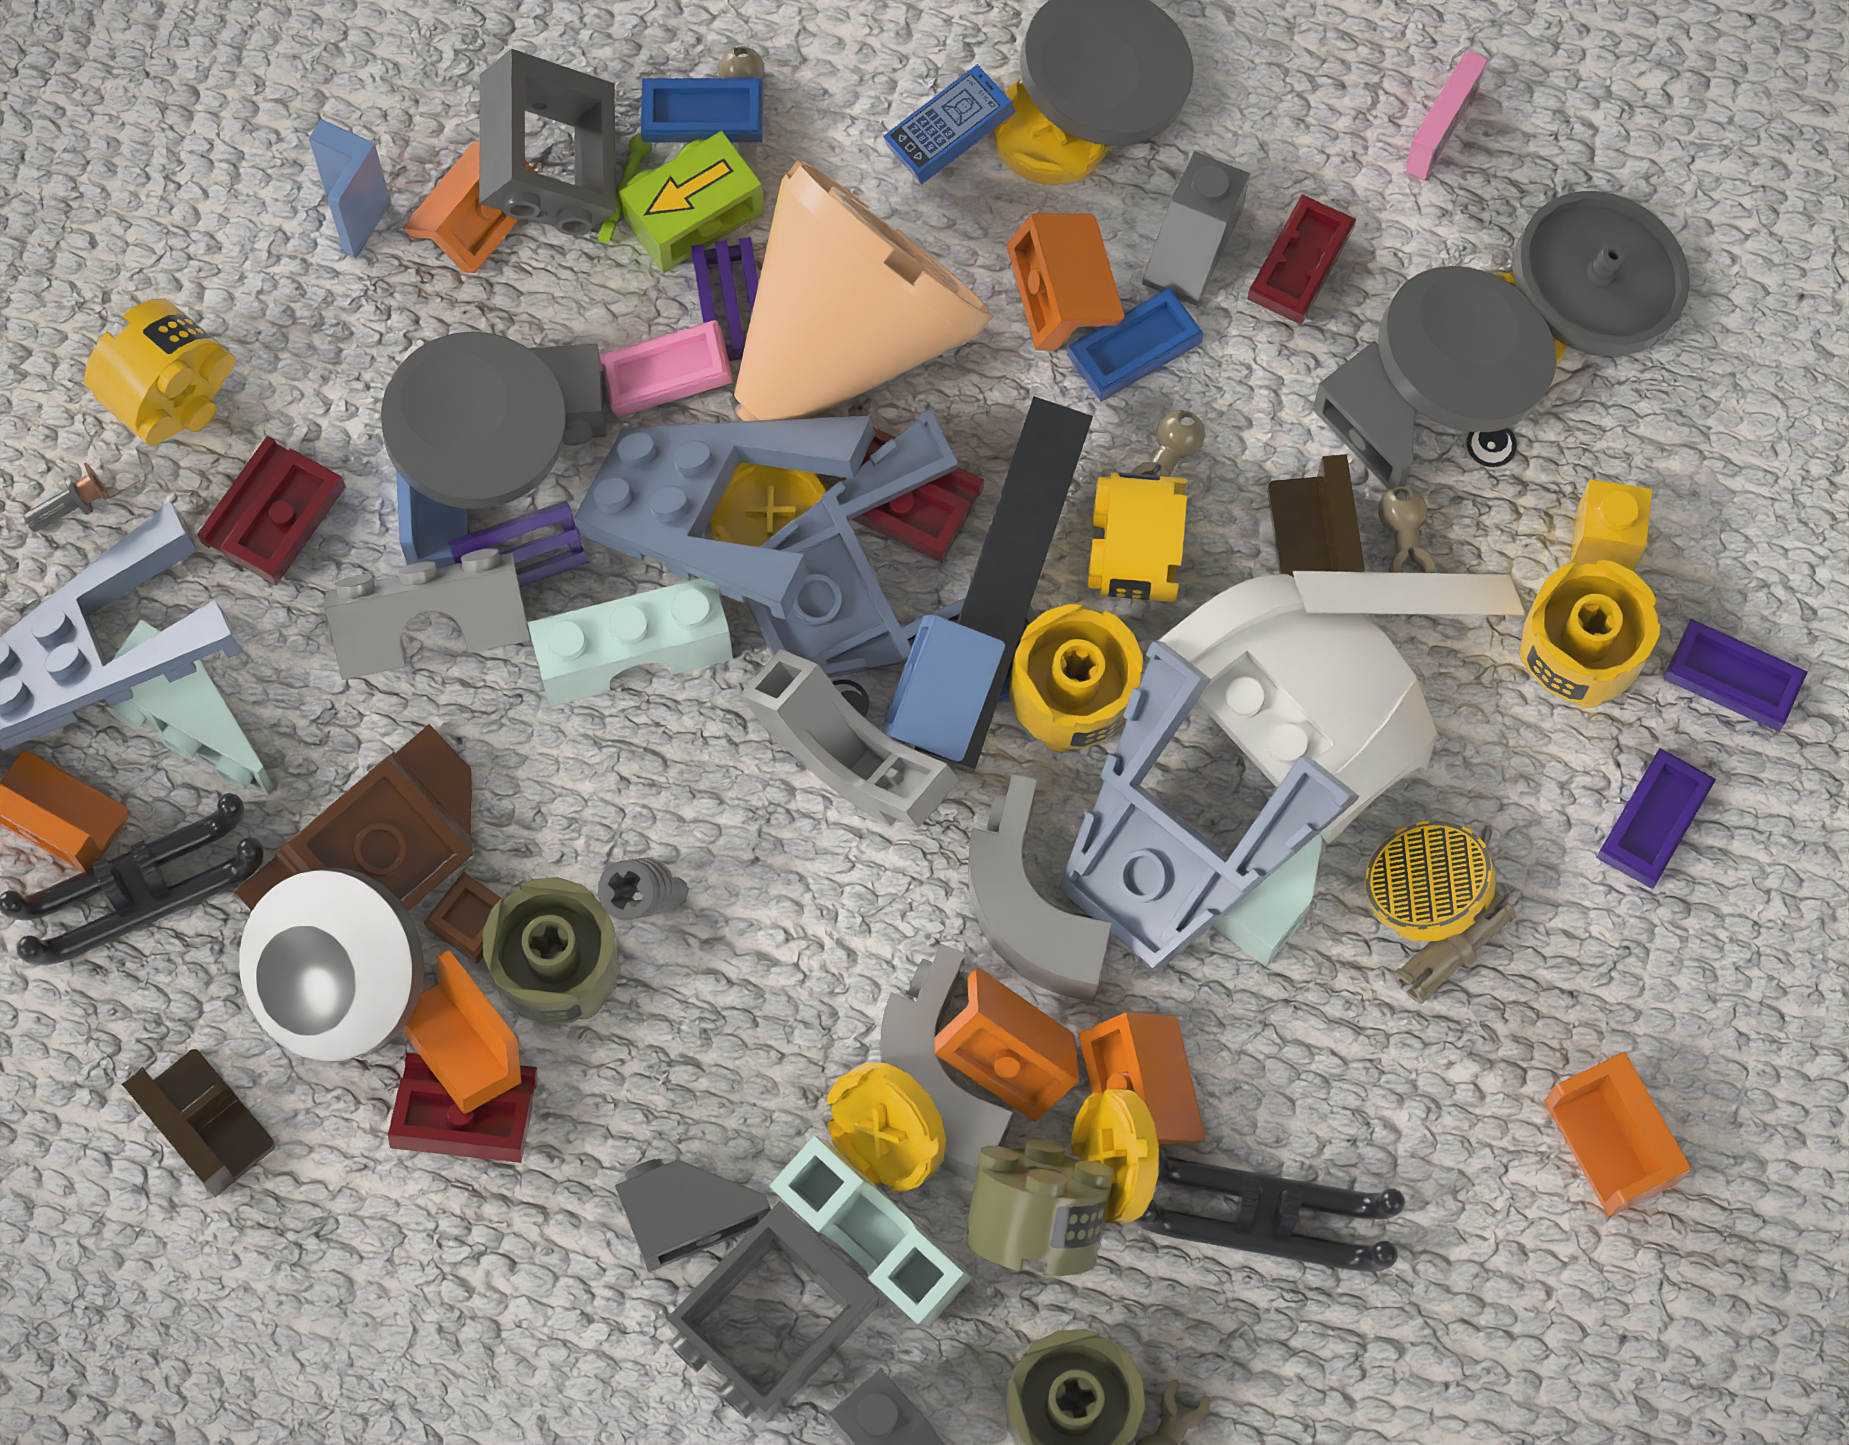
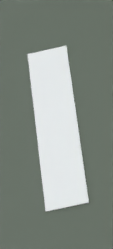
[1292,571,1526,615]

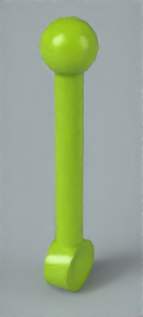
[597,134,652,245]

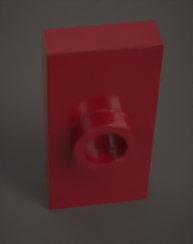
[1247,194,1356,325]

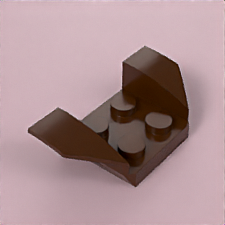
[234,723,473,912]

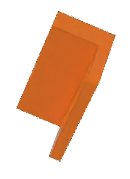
[403,142,537,273]
[1006,213,1124,351]
[0,751,130,872]
[401,950,521,1115]
[934,968,1079,1122]
[1078,1012,1205,1146]

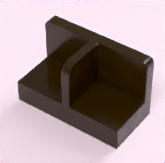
[121,1049,275,1197]

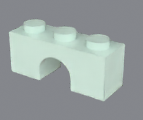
[527,578,733,707]
[769,1136,974,1326]

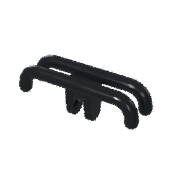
[0,793,264,966]
[1134,1147,1405,1272]

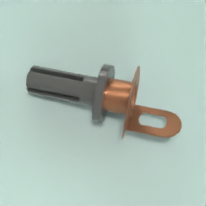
[24,463,141,532]

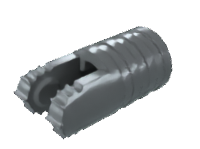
[598,857,689,920]

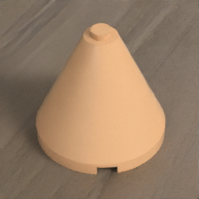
[734,160,994,422]

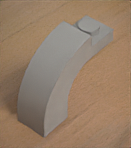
[739,649,960,828]
[968,774,1112,1002]
[880,943,1013,1182]

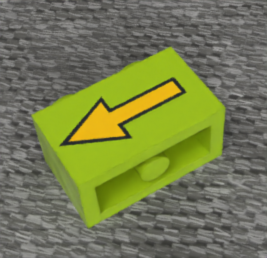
[619,131,764,273]

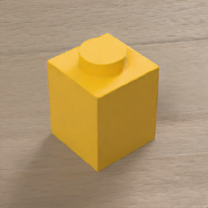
[1570,479,1652,571]

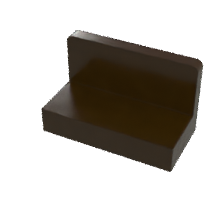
[1267,454,1365,577]

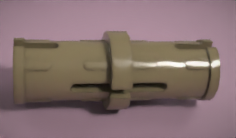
[1393,890,1516,1004]

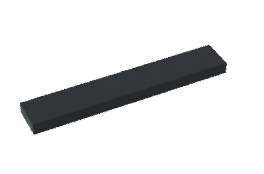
[914,396,1093,773]

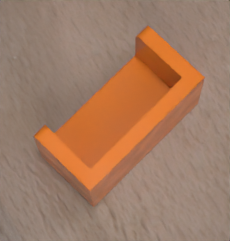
[1544,1051,1692,1218]

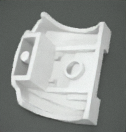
[1158,574,1437,844]

